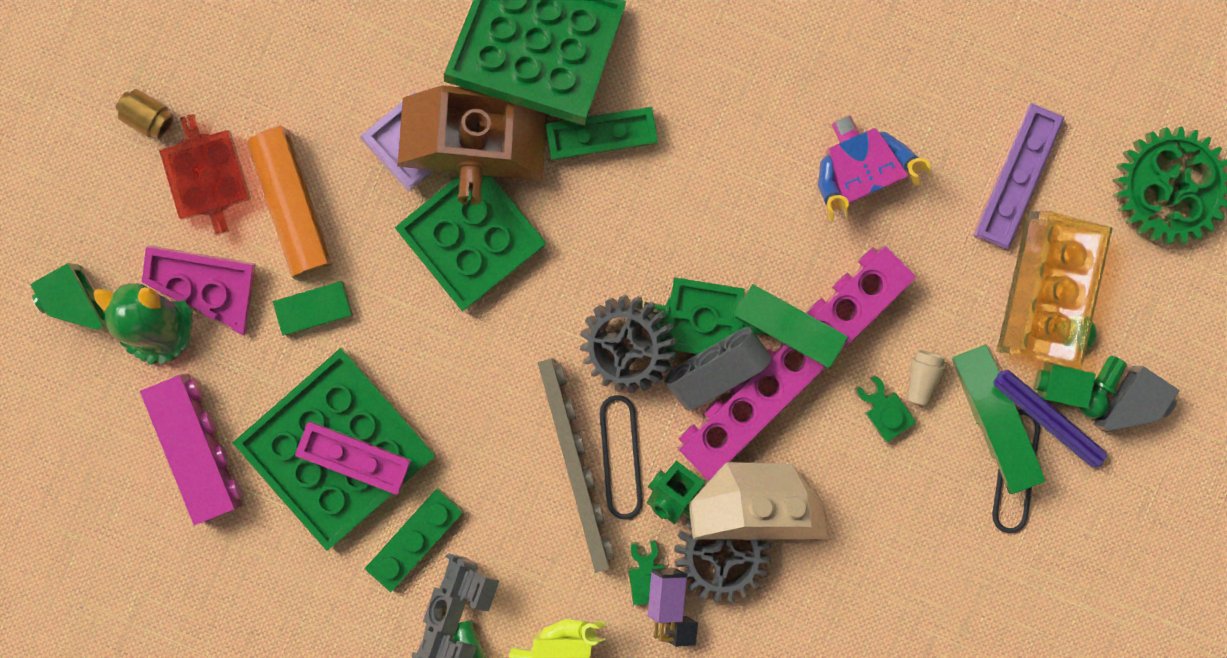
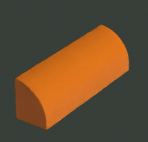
[247,125,333,278]

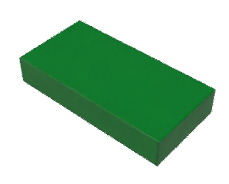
[272,281,353,336]

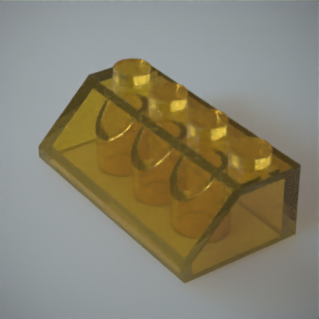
[996,211,1113,370]

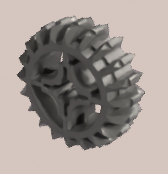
[579,295,677,393]
[674,519,771,603]

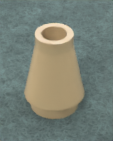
[907,350,946,405]

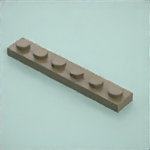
[538,358,614,573]

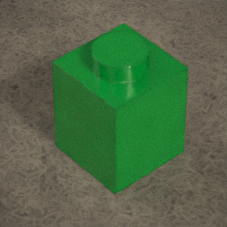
[1034,363,1096,409]

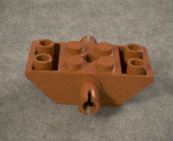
[397,85,546,205]

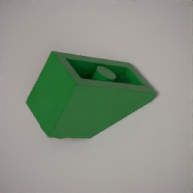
[30,263,108,330]

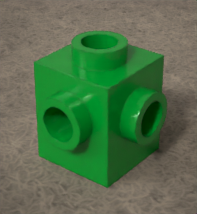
[646,460,705,524]

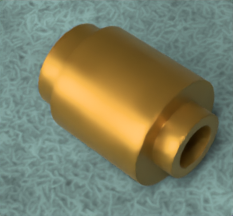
[116,89,174,139]

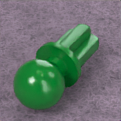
[1079,355,1127,419]

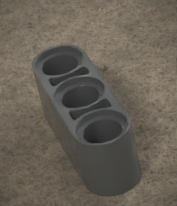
[664,327,772,411]

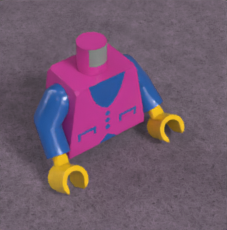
[817,115,933,221]

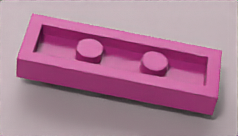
[295,421,412,495]

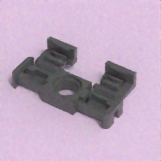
[412,553,499,658]

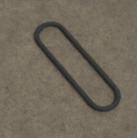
[600,395,642,519]
[992,410,1040,533]

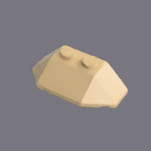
[689,462,828,539]

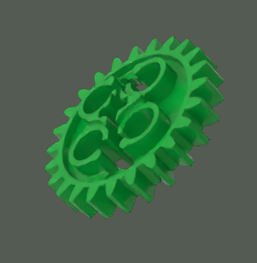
[1113,126,1227,244]

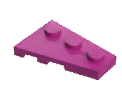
[142,245,256,335]

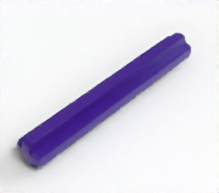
[993,369,1107,467]

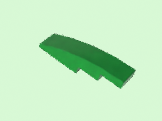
[951,345,1046,494]

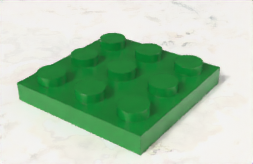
[394,174,546,312]

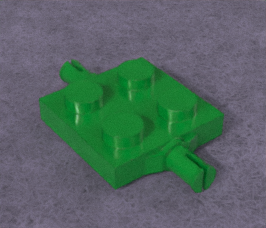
[644,277,764,354]

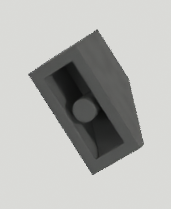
[1093,366,1180,431]

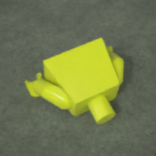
[509,619,606,658]

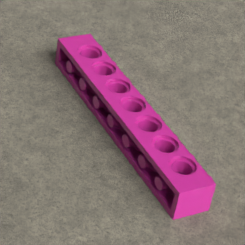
[678,246,916,481]

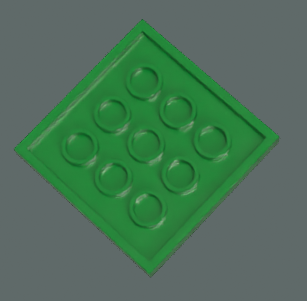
[444,0,627,126]
[232,348,437,551]

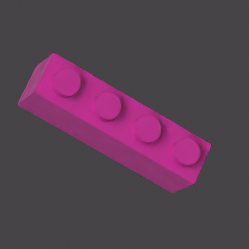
[140,374,243,526]

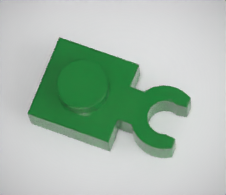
[855,375,916,443]
[629,539,665,605]

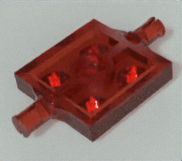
[159,114,251,236]

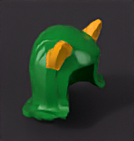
[94,283,193,365]

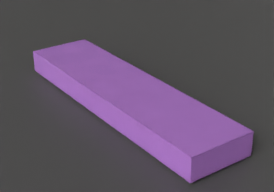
[973,103,1065,250]

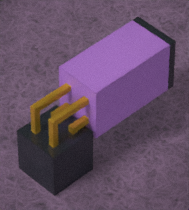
[648,568,698,647]

